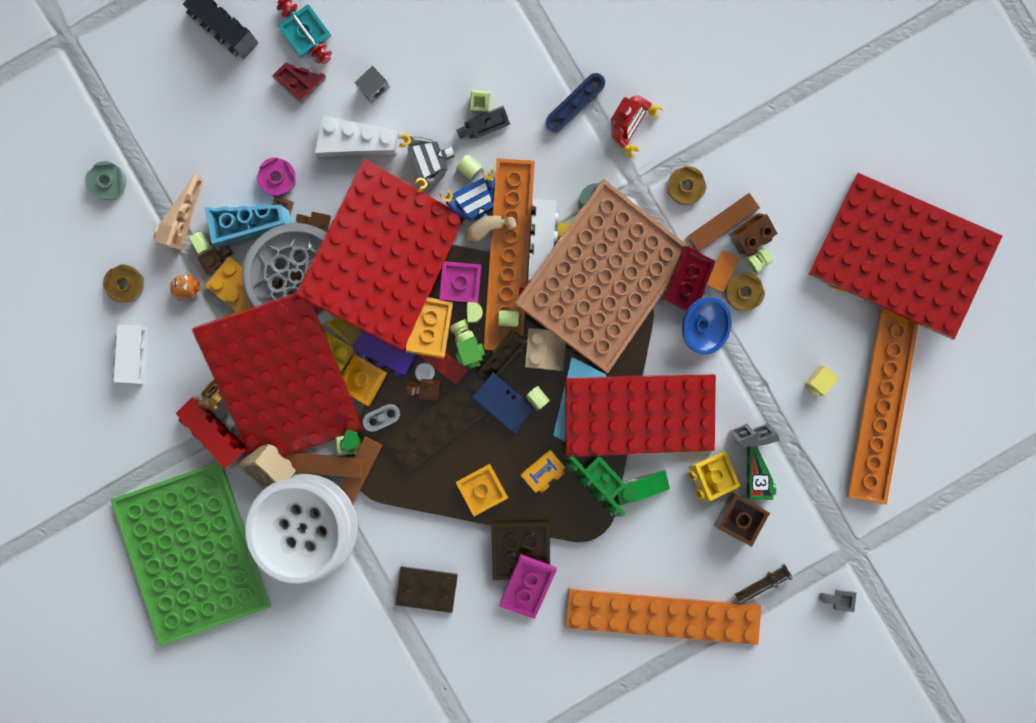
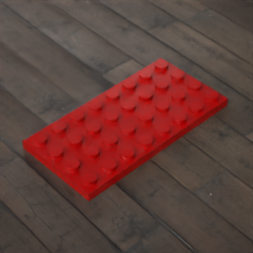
[565,374,716,457]

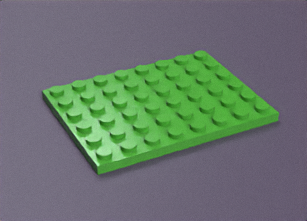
[110,462,271,646]

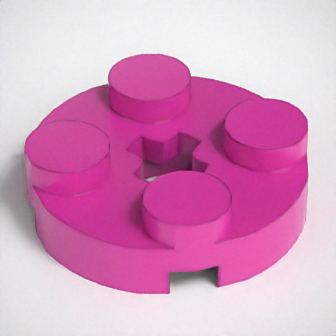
[257,157,296,197]

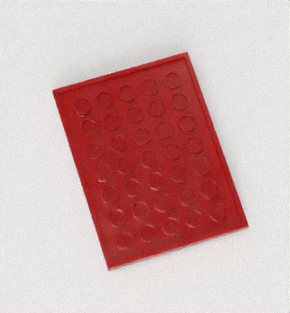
[295,159,464,351]
[808,173,1003,340]
[192,293,363,457]

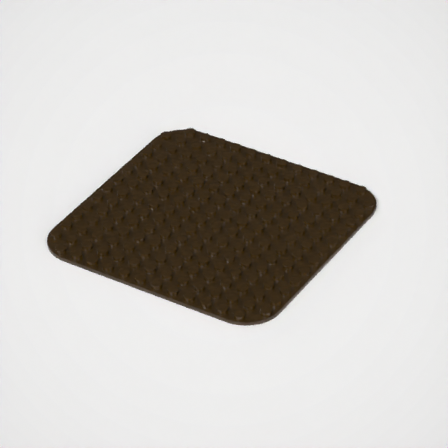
[353,245,654,542]

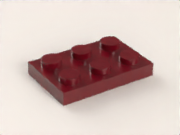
[662,246,716,311]

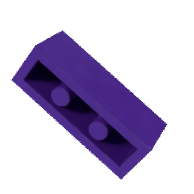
[353,331,417,377]

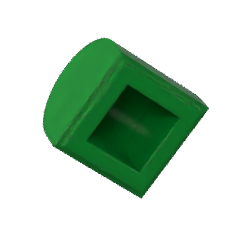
[340,429,361,453]

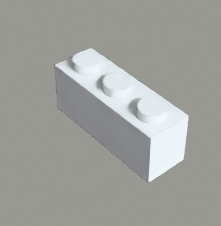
[112,324,147,384]

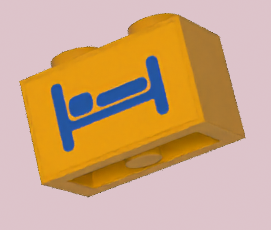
[521,449,565,493]

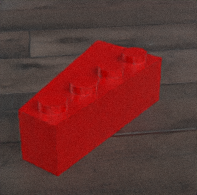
[175,397,248,469]

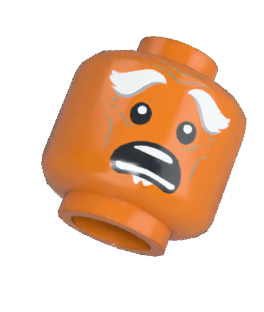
[170,275,201,301]

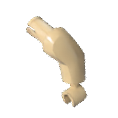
[465,216,517,242]

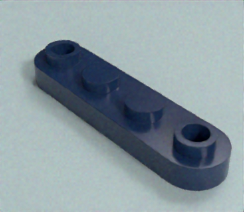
[545,73,605,133]

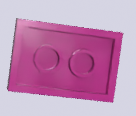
[499,554,557,619]

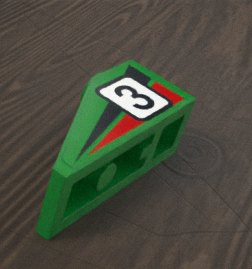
[746,446,776,500]
[614,470,670,506]

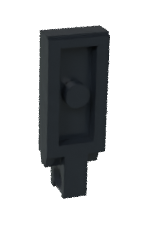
[456,106,510,139]

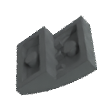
[730,423,780,446]

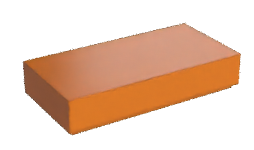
[706,250,740,293]

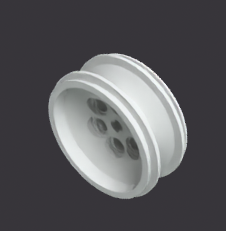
[245,474,357,585]

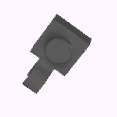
[819,589,857,612]

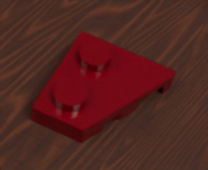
[272,63,326,103]

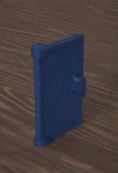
[470,372,534,435]

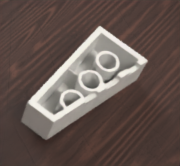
[315,115,400,158]
[527,199,558,284]

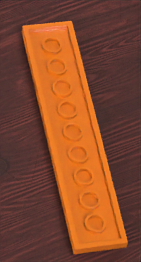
[484,158,535,352]
[847,308,918,505]
[566,588,761,645]

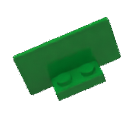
[564,455,627,517]

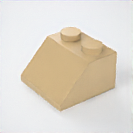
[525,328,566,371]
[237,444,296,490]

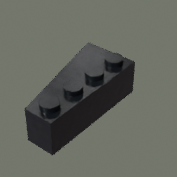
[183,0,259,60]

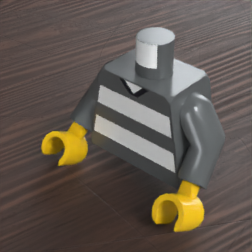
[398,134,455,192]

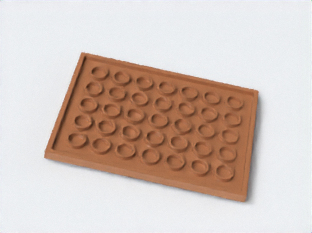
[514,179,687,373]

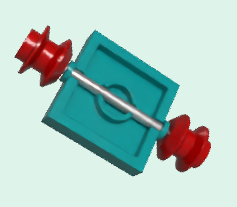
[277,0,332,64]

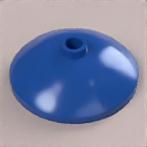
[682,297,732,355]

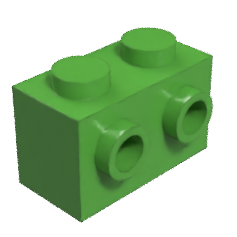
[455,337,486,369]

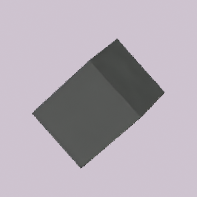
[354,66,389,103]

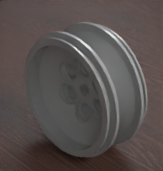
[242,223,335,325]

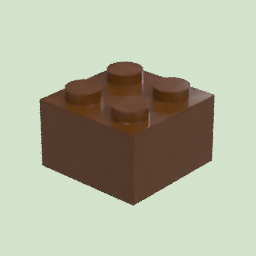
[713,492,770,547]

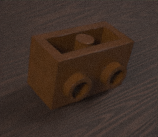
[729,213,778,256]

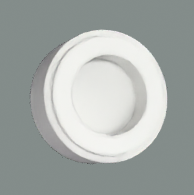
[415,363,435,381]

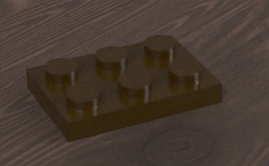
[395,566,458,613]

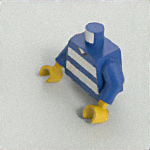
[439,166,495,221]

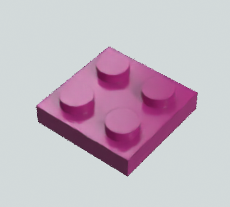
[439,261,482,304]

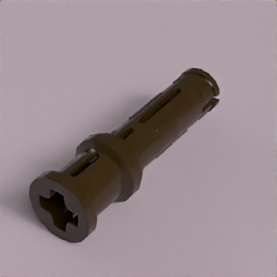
[734,564,793,604]

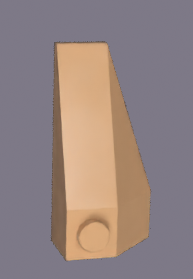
[154,174,204,251]

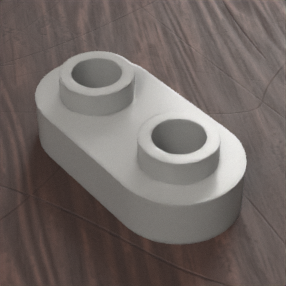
[363,404,401,432]

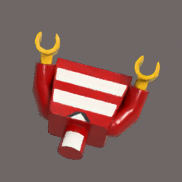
[610,95,663,157]

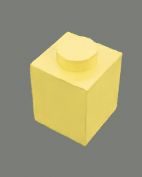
[805,366,840,396]

